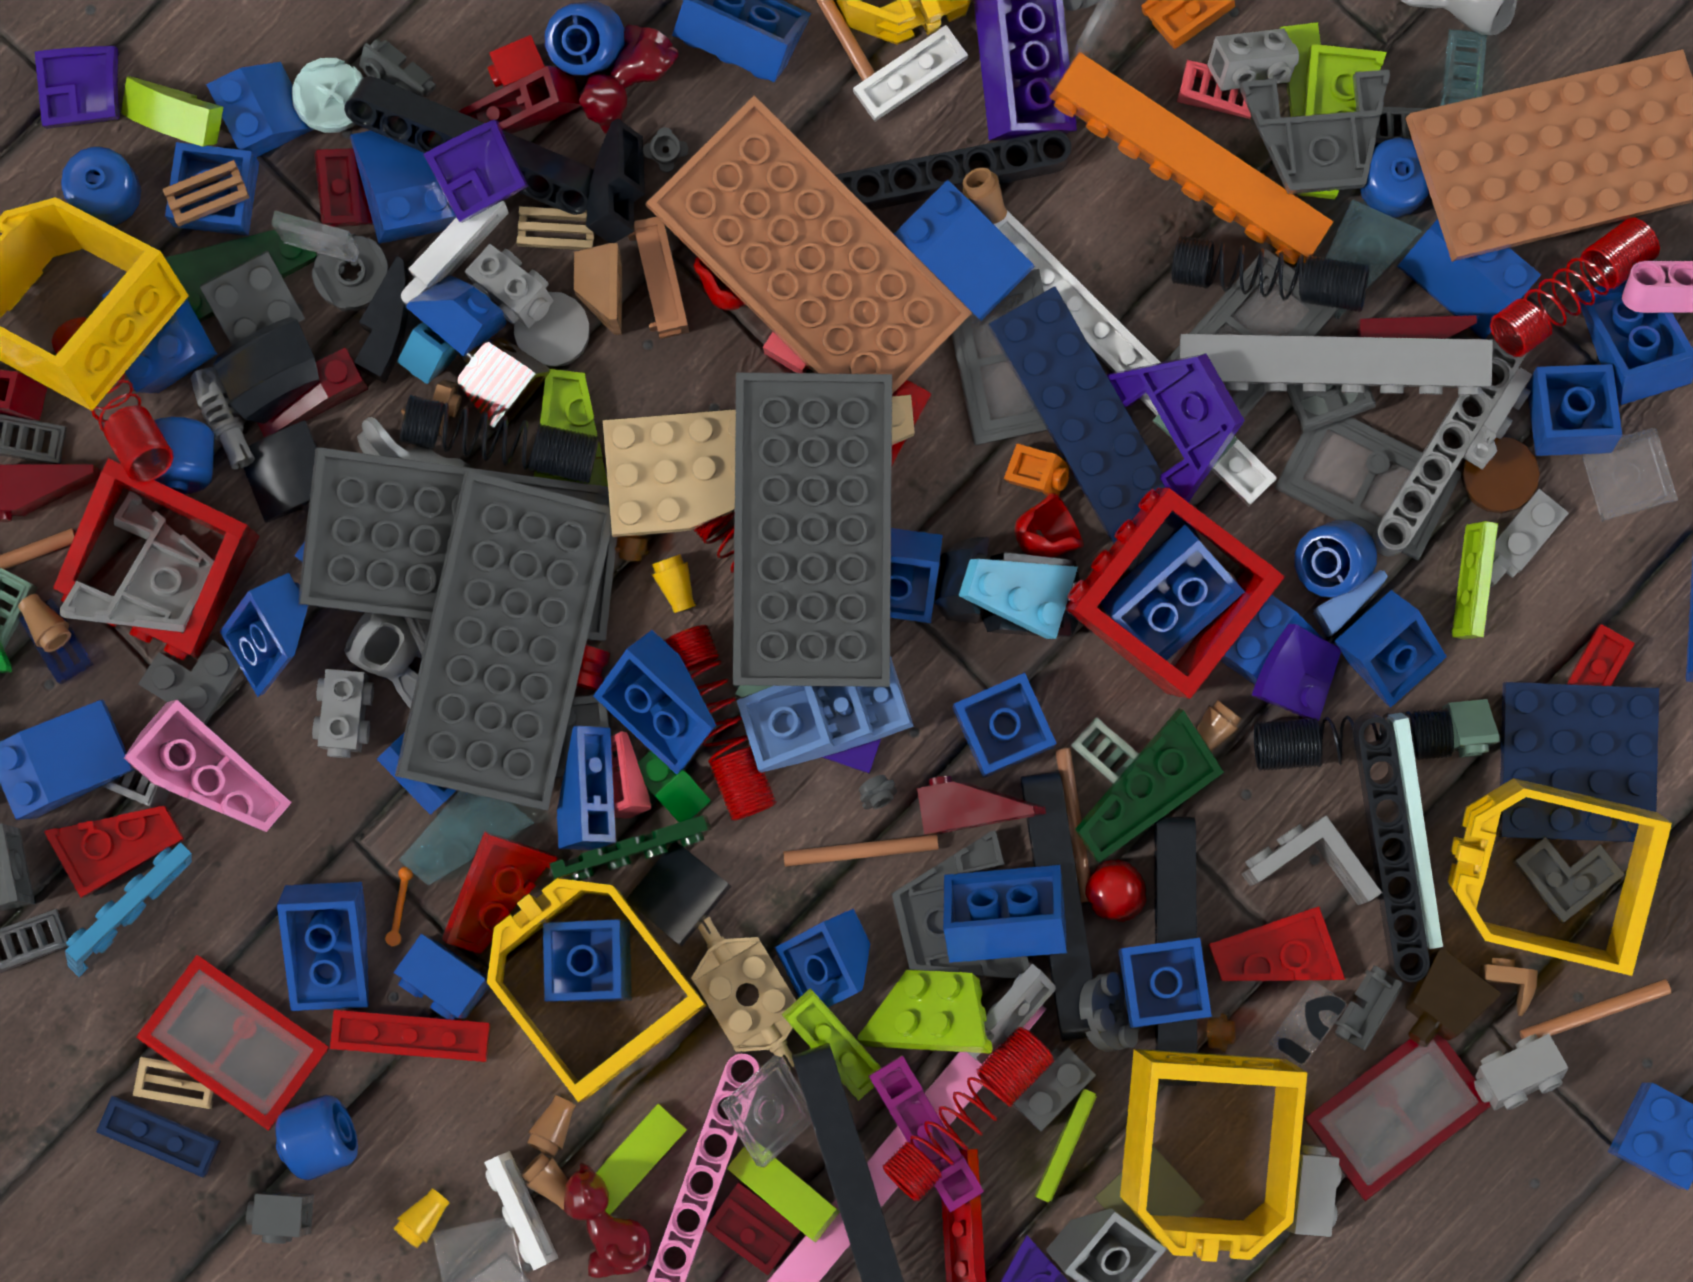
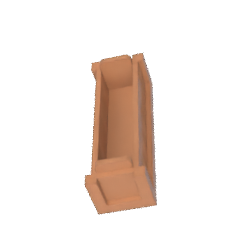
[628,217,689,339]

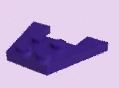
[1107,353,1245,503]

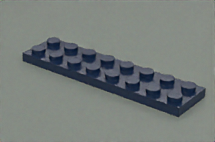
[988,286,1204,573]

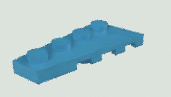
[65,842,192,977]

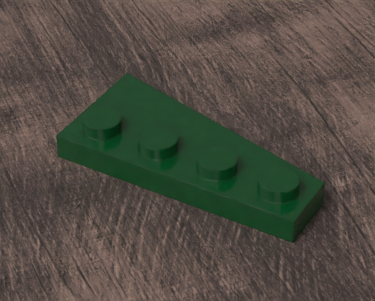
[166,223,317,323]
[1075,708,1224,863]
[549,815,712,881]

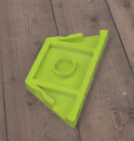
[857,970,993,1054]

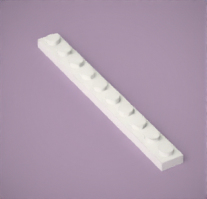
[994,211,1277,507]

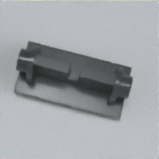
[359,38,436,97]
[1334,965,1404,1051]

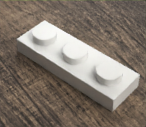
[853,25,968,122]
[484,1151,559,1271]

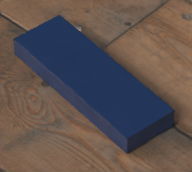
[96,1096,221,1178]

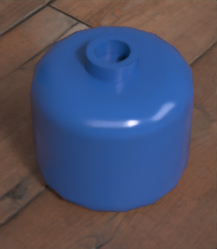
[545,1,625,75]
[1360,137,1429,218]
[61,146,141,226]
[150,417,214,495]
[1294,520,1377,597]
[275,1094,358,1180]

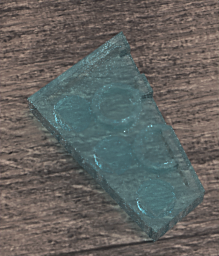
[1326,199,1422,320]
[399,791,534,885]

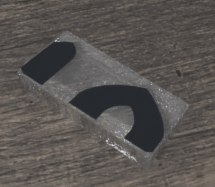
[1268,981,1348,1067]

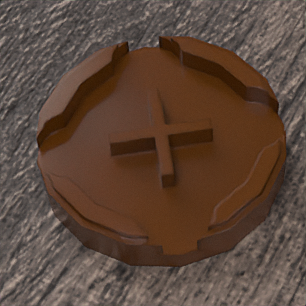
[1461,437,1540,514]

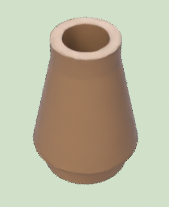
[963,168,1007,224]
[18,594,71,652]
[1196,700,1242,752]
[527,1095,576,1157]
[521,1153,568,1210]

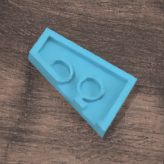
[959,559,1078,639]

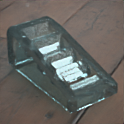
[1440,29,1487,106]

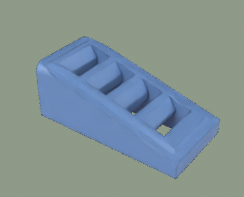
[1313,570,1388,637]

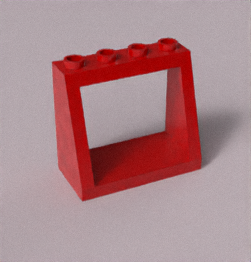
[53,458,260,661]
[1065,488,1285,699]

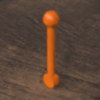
[385,866,413,946]

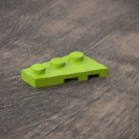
[534,369,608,487]

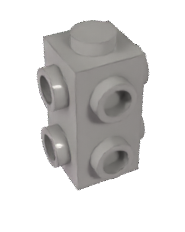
[1207,28,1299,91]
[465,244,554,329]
[312,669,374,758]
[1474,1034,1568,1111]
[1285,1144,1342,1237]

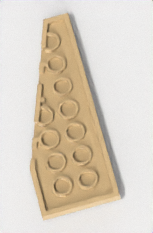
[603,395,915,537]

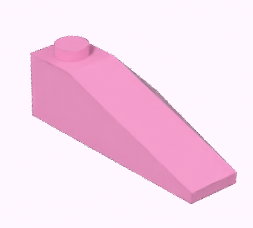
[124,700,292,832]

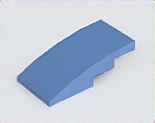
[736,656,914,772]

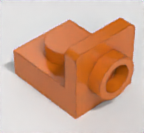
[1004,444,1069,496]

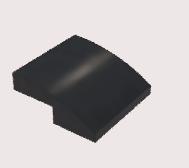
[243,420,317,523]
[626,842,732,947]

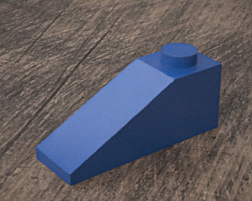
[557,726,616,850]

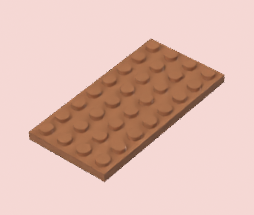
[1405,49,1693,262]
[646,96,972,394]

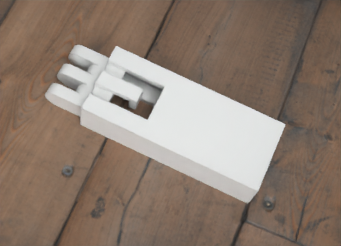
[401,201,509,310]

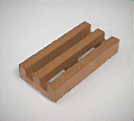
[162,160,250,227]

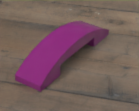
[869,1055,984,1212]

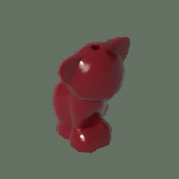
[579,25,679,134]
[564,1163,652,1278]

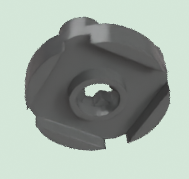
[312,233,389,311]
[1079,972,1140,1052]

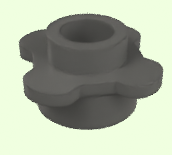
[643,127,689,173]
[859,775,897,810]

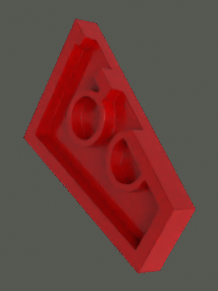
[44,806,185,898]
[442,831,558,954]
[1208,906,1345,981]

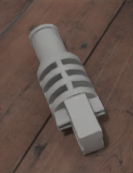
[190,367,255,469]

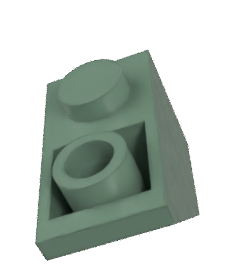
[1442,699,1500,758]

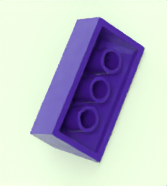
[974,0,1077,140]

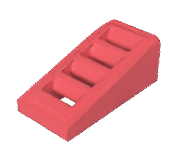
[1177,60,1251,119]
[611,731,651,819]

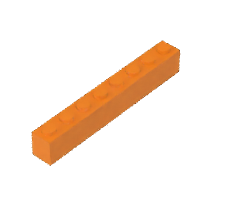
[1049,52,1334,265]

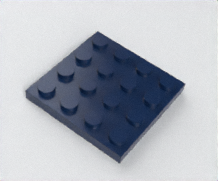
[1499,682,1659,842]

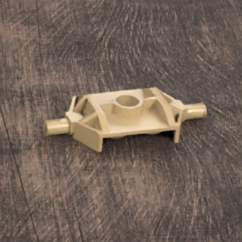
[691,917,796,1073]

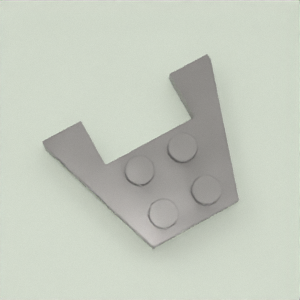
[60,491,214,632]

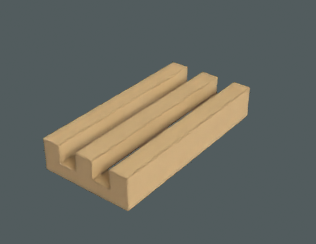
[517,206,594,250]
[133,1057,214,1109]

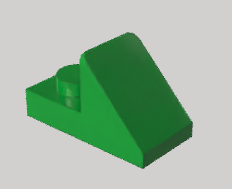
[638,751,711,822]

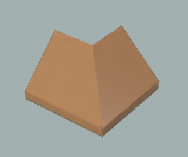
[574,243,622,335]

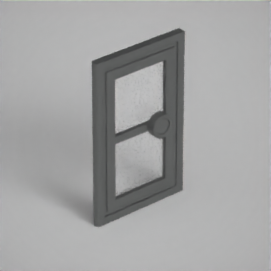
[1165,248,1340,418]
[951,269,1047,445]
[1274,417,1462,561]

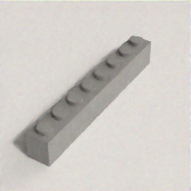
[1179,334,1493,395]

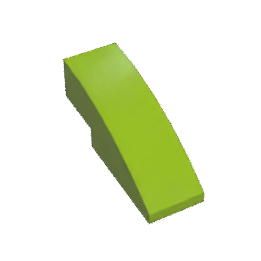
[121,76,224,147]

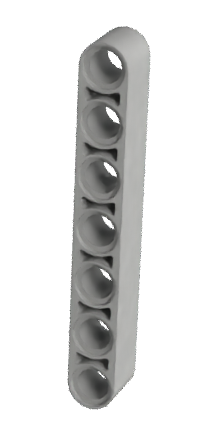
[1372,339,1527,556]

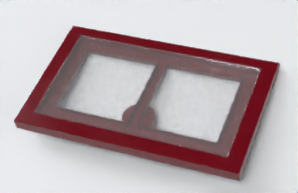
[1303,1034,1491,1201]

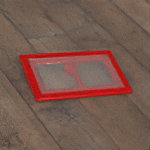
[136,955,329,1131]

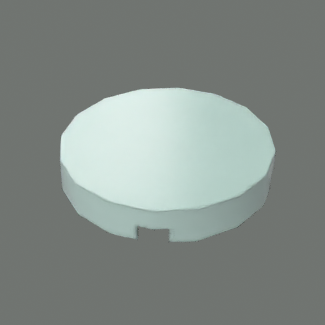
[292,58,363,133]

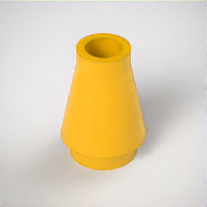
[652,554,696,613]
[393,1188,450,1248]

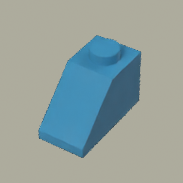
[397,322,457,384]

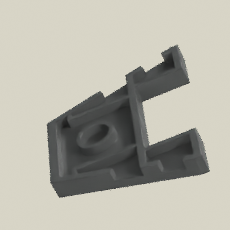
[1240,70,1390,194]
[891,830,1030,979]

